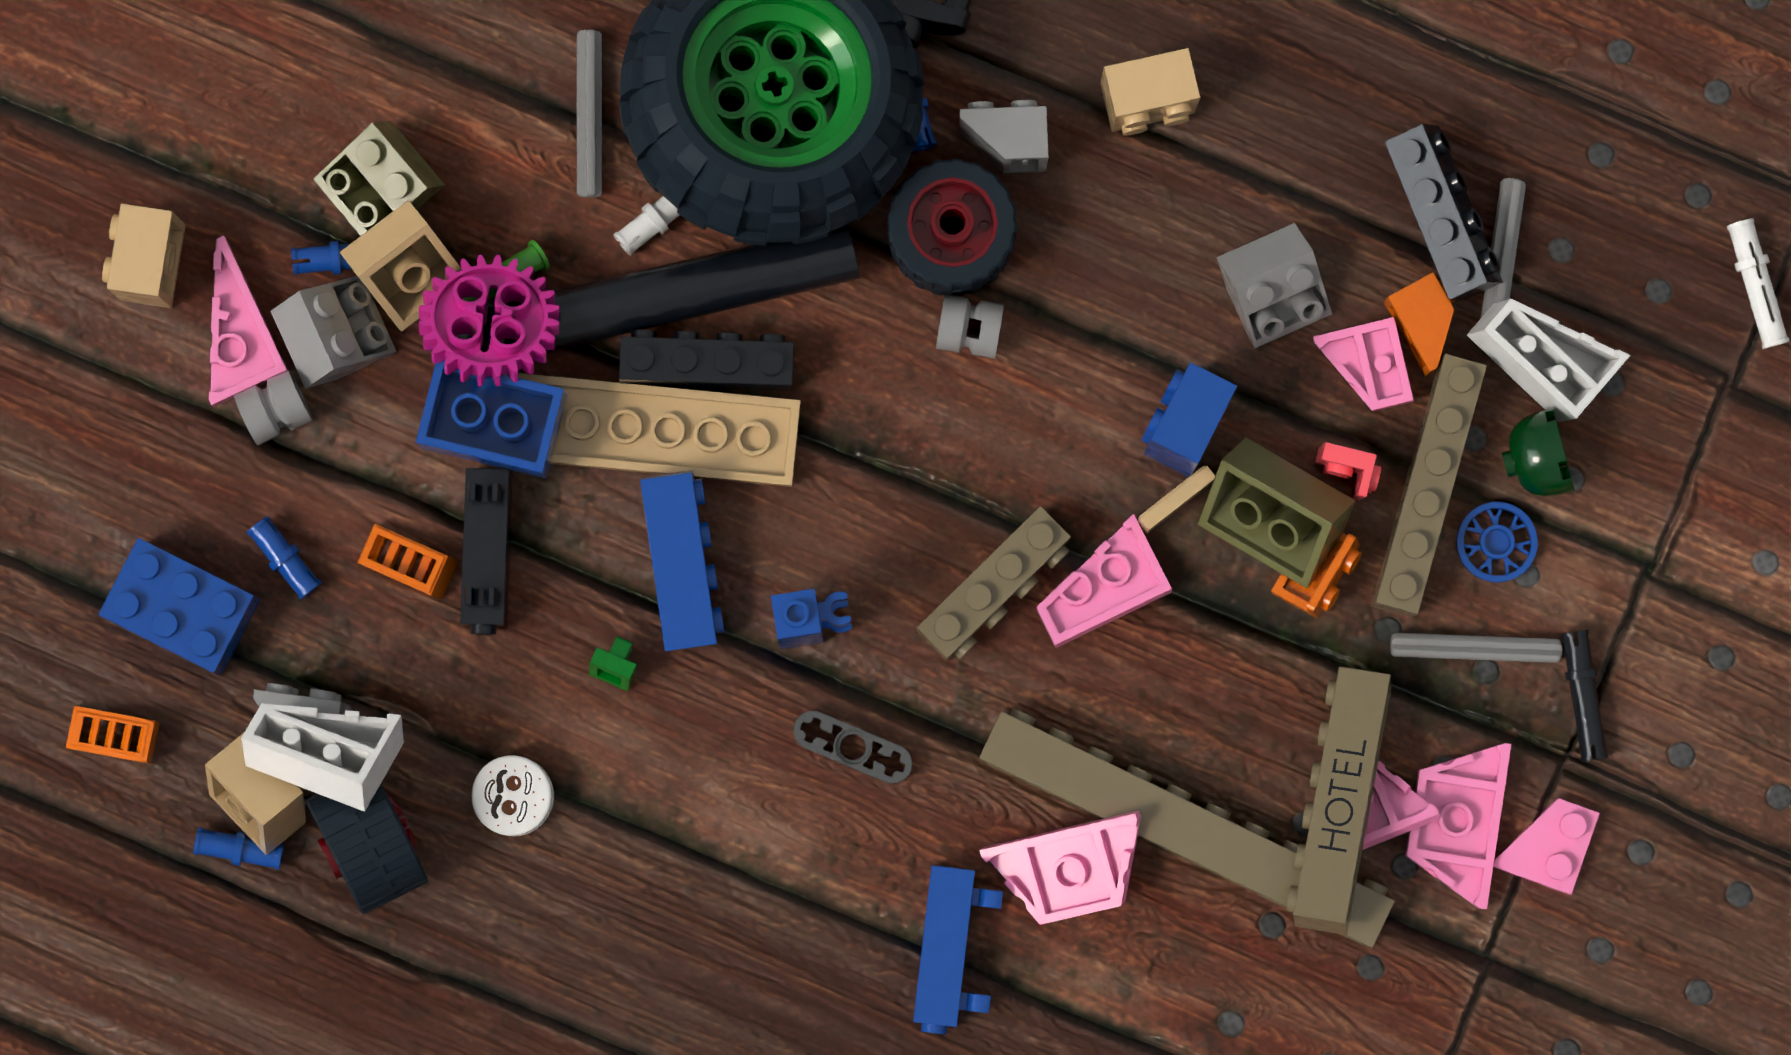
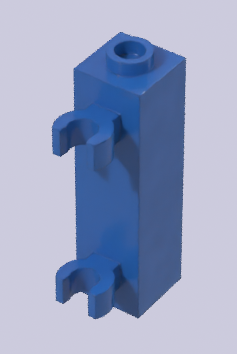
[771,589,852,650]
[913,865,1003,1035]

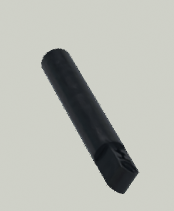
[457,224,860,353]

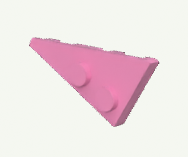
[209,236,288,407]

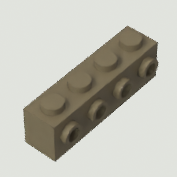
[916,506,1071,662]

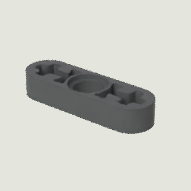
[793,711,912,784]

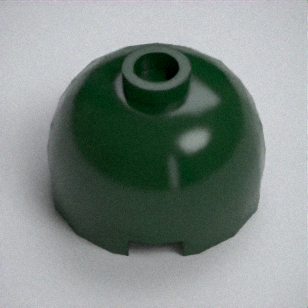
[1502,408,1575,497]

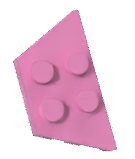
[1405,743,1511,909]
[979,810,1141,925]

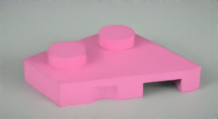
[1313,317,1415,412]
[1363,761,1440,850]
[1493,798,1600,895]

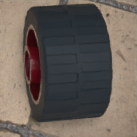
[887,158,1017,296]
[305,784,428,914]

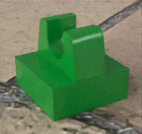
[588,636,637,692]

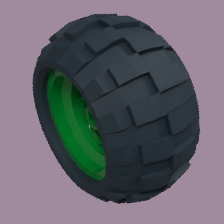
[619,0,924,246]

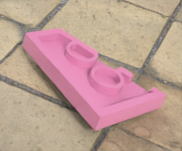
[1036,514,1172,648]

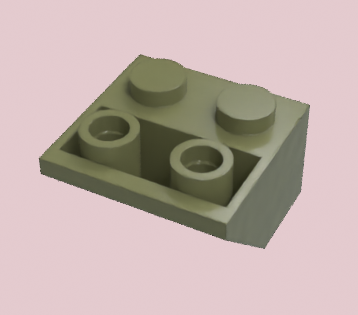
[313,121,445,236]

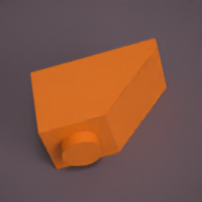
[1383,272,1455,377]

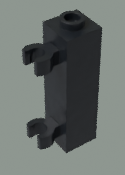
[460,468,513,635]

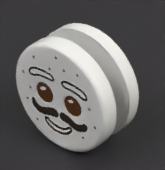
[472,755,554,836]

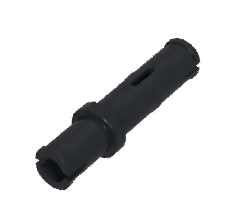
[1560,630,1609,762]

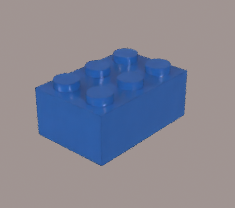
[416,360,568,479]
[1141,362,1237,477]
[98,538,261,676]

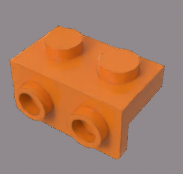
[1271,533,1362,619]

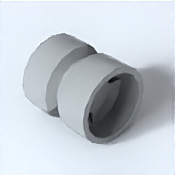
[936,294,1004,359]
[234,370,313,446]

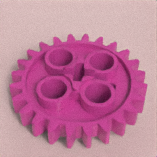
[419,255,560,387]

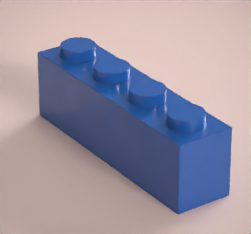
[640,470,724,651]

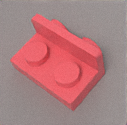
[1315,442,1381,501]

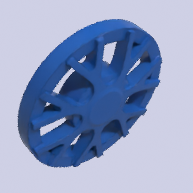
[1456,502,1538,583]

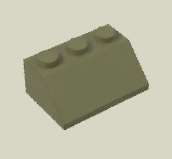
[1198,437,1356,588]

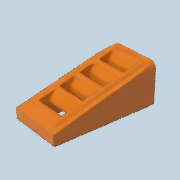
[357,524,458,599]
[66,706,160,764]

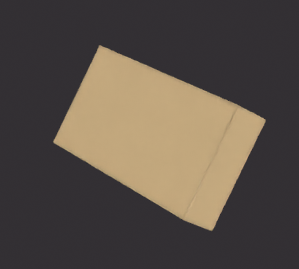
[1138,466,1215,534]

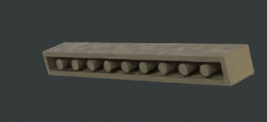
[978,708,1395,948]

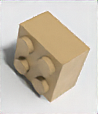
[1100,48,1200,136]
[340,200,461,332]
[102,204,186,308]
[205,733,306,856]

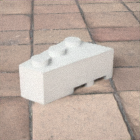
[1467,299,1630,422]
[241,703,404,812]

